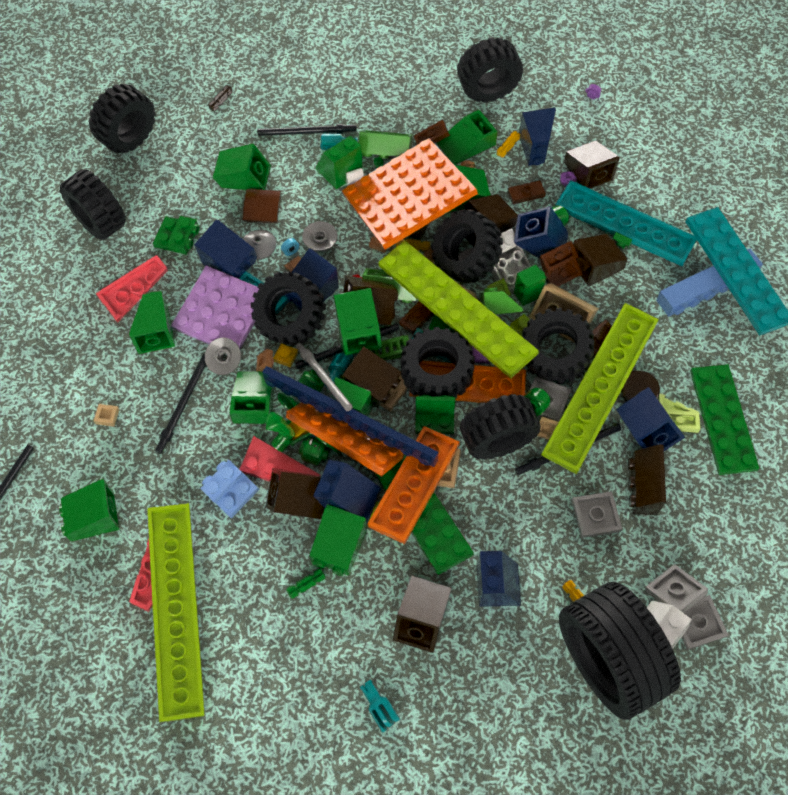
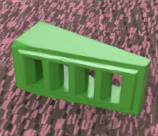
[372,335,409,360]

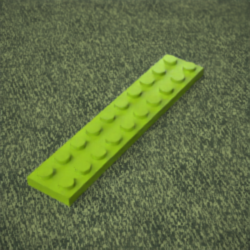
[378,240,538,379]
[541,303,659,474]
[147,503,205,723]

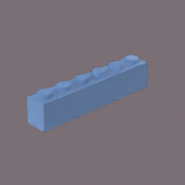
[656,249,763,317]

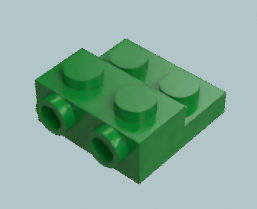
[153,216,200,255]

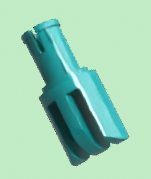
[320,133,358,150]
[324,353,354,388]
[360,680,400,733]

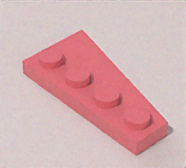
[96,255,168,323]
[240,436,321,481]
[129,539,153,612]

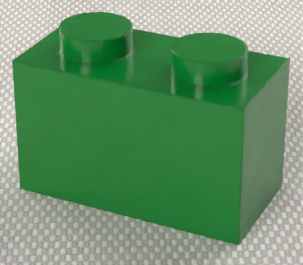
[513,265,546,306]

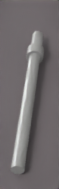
[296,343,352,411]

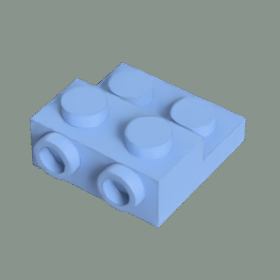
[200,460,259,518]

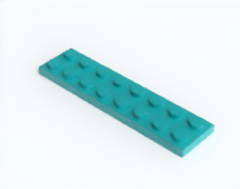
[555,180,697,267]
[685,207,788,336]

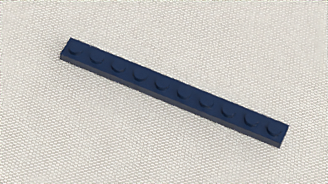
[262,366,439,467]

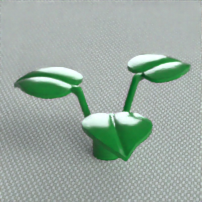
[266,392,342,456]

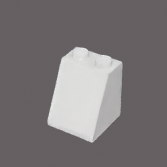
[647,600,692,649]

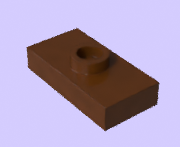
[413,120,450,145]
[507,180,546,205]
[399,301,434,335]

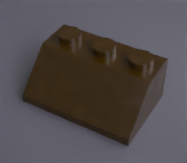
[628,444,666,516]

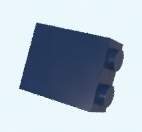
[519,107,556,166]
[514,206,568,259]
[194,219,257,279]
[284,248,339,312]
[616,387,685,451]
[313,460,381,525]
[477,551,521,607]

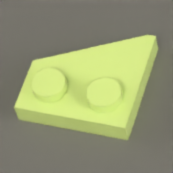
[658,394,700,433]

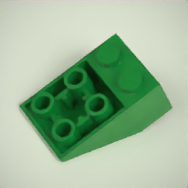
[436,110,498,165]
[333,288,382,355]
[229,371,275,424]

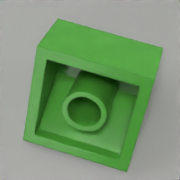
[479,288,523,314]

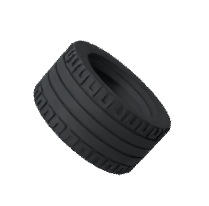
[559,582,681,720]

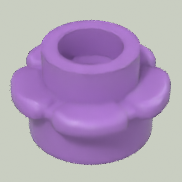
[586,84,601,99]
[560,171,577,187]

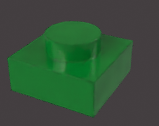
[613,232,633,249]

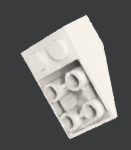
[491,228,531,290]

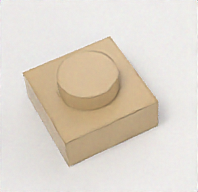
[94,404,119,427]
[537,416,559,440]

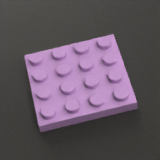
[171,266,259,348]

